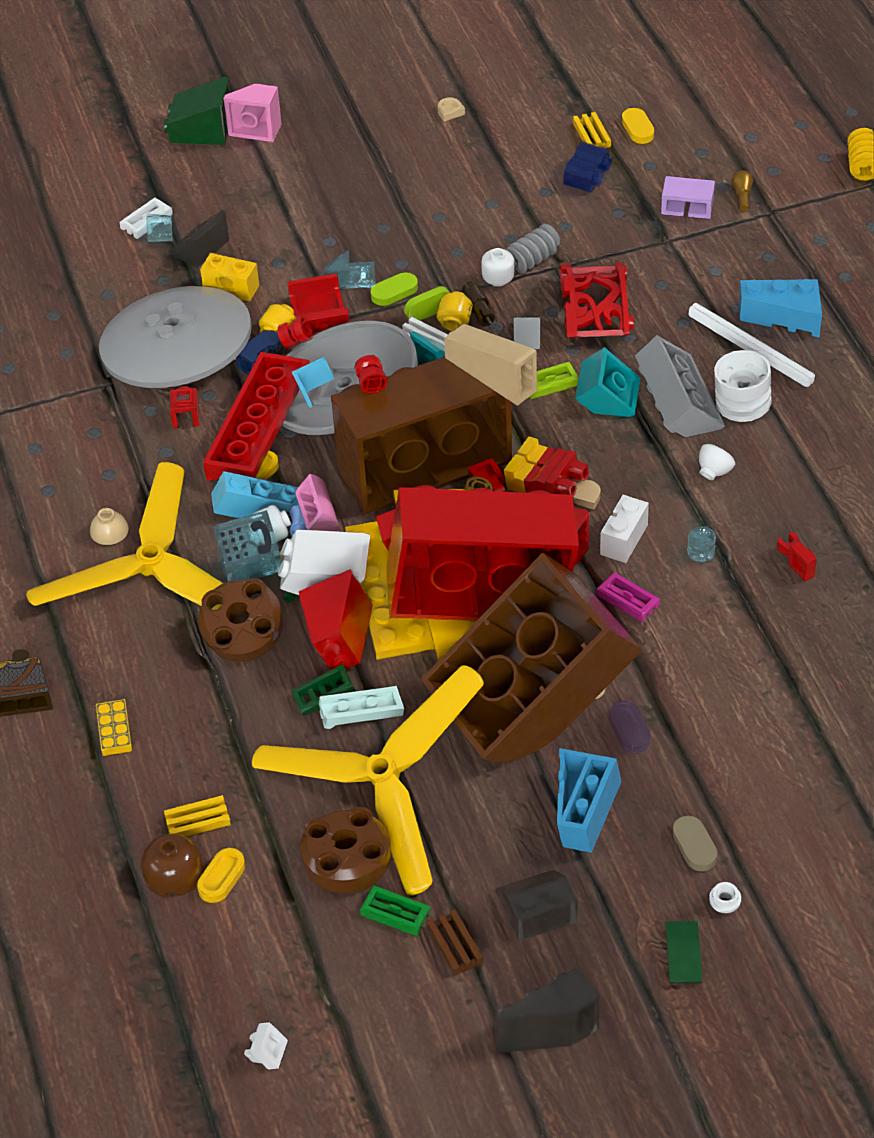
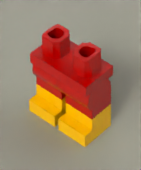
[504,437,589,498]

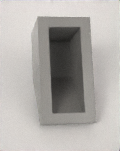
[514,317,540,349]

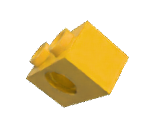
[200,253,259,302]

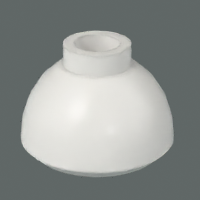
[699,444,735,480]

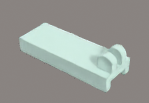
[319,686,404,729]

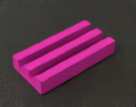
[597,572,660,622]

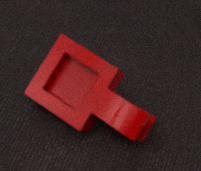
[468,458,506,492]
[777,532,817,582]

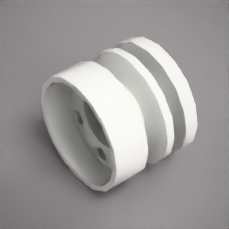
[714,350,772,422]

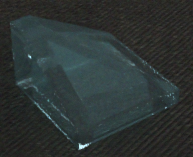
[146,214,173,242]

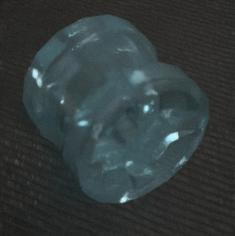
[687,526,716,562]

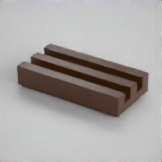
[427,909,483,976]

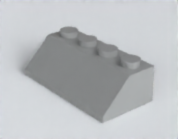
[635,335,725,437]

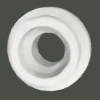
[709,882,741,913]

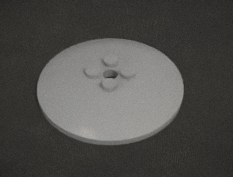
[99,286,252,388]
[282,321,418,435]

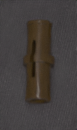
[462,281,495,326]

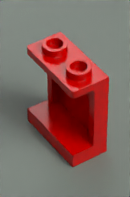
[287,274,349,336]

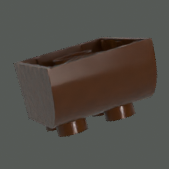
[421,553,642,762]

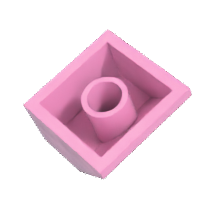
[224,84,282,142]

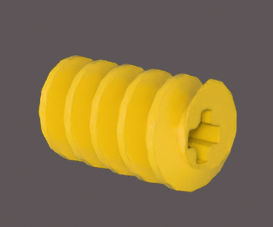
[847,128,874,181]

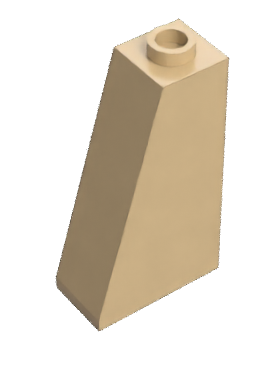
[444,324,537,406]

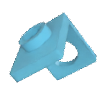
[292,357,334,408]

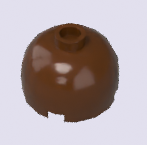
[141,833,204,897]

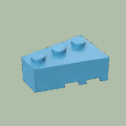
[738,279,822,337]
[557,748,621,853]

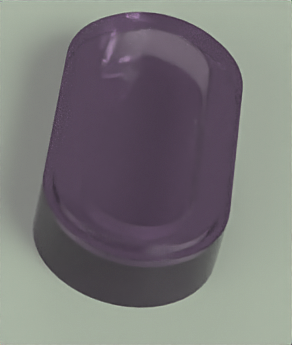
[610,701,651,753]

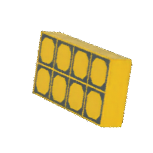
[96,699,132,756]

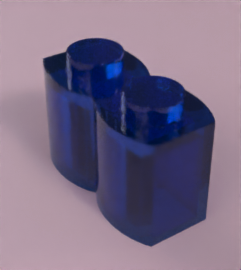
[564,142,612,192]

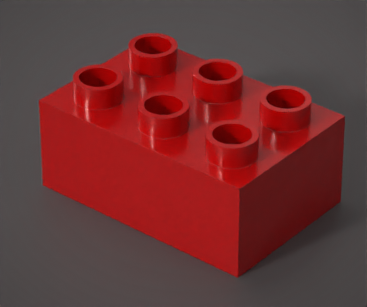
[386,485,579,621]

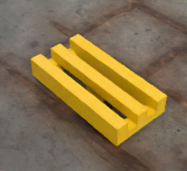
[573,112,611,152]
[164,795,231,837]

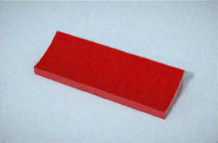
[203,352,310,481]

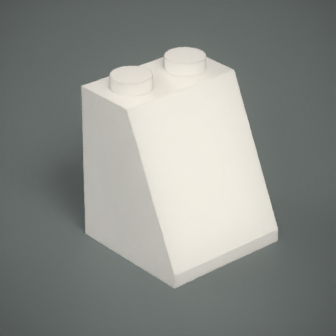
[278,530,370,595]

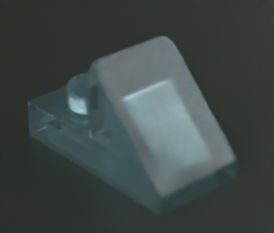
[324,250,376,289]

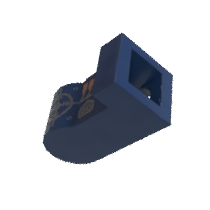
[236,331,282,375]

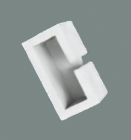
[600,495,649,563]

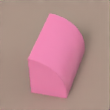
[295,474,339,532]

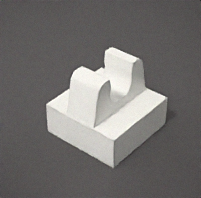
[244,1022,288,1069]

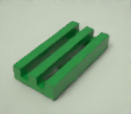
[360,885,431,937]

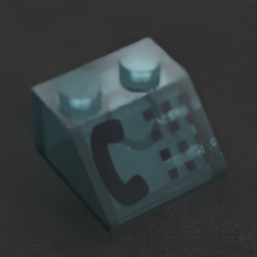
[213,510,281,582]

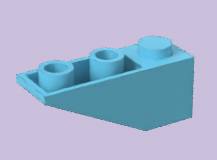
[211,471,299,518]

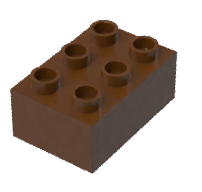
[331,355,512,515]

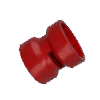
[277,316,313,349]
[354,355,388,394]

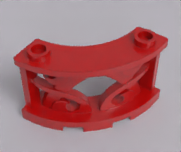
[559,261,634,338]

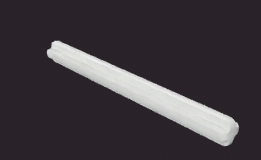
[688,303,815,387]

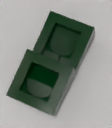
[665,921,702,984]

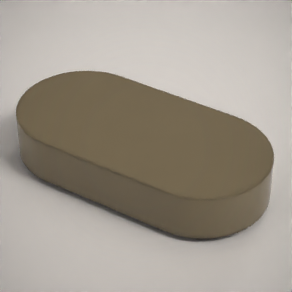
[673,816,717,871]

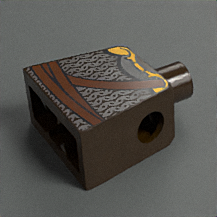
[0,649,53,717]

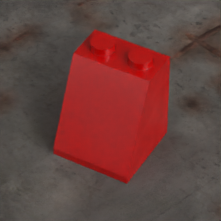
[298,569,373,670]

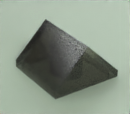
[168,210,229,268]

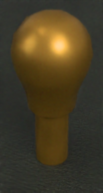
[731,170,753,212]

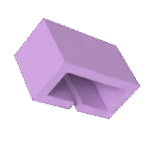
[661,176,715,219]

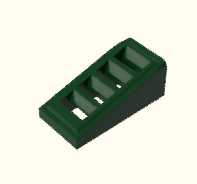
[291,664,356,715]

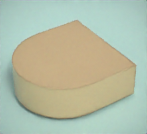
[438,97,465,121]
[573,480,601,510]

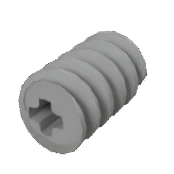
[506,224,560,274]

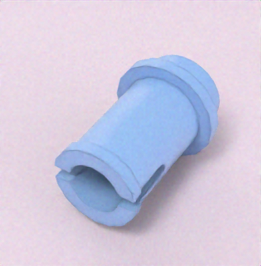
[290,505,307,536]

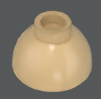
[90,508,129,545]

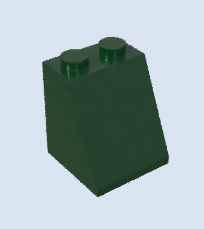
[164,77,230,145]

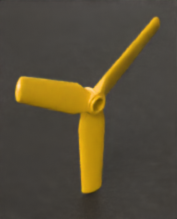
[26,462,223,610]
[252,665,484,896]

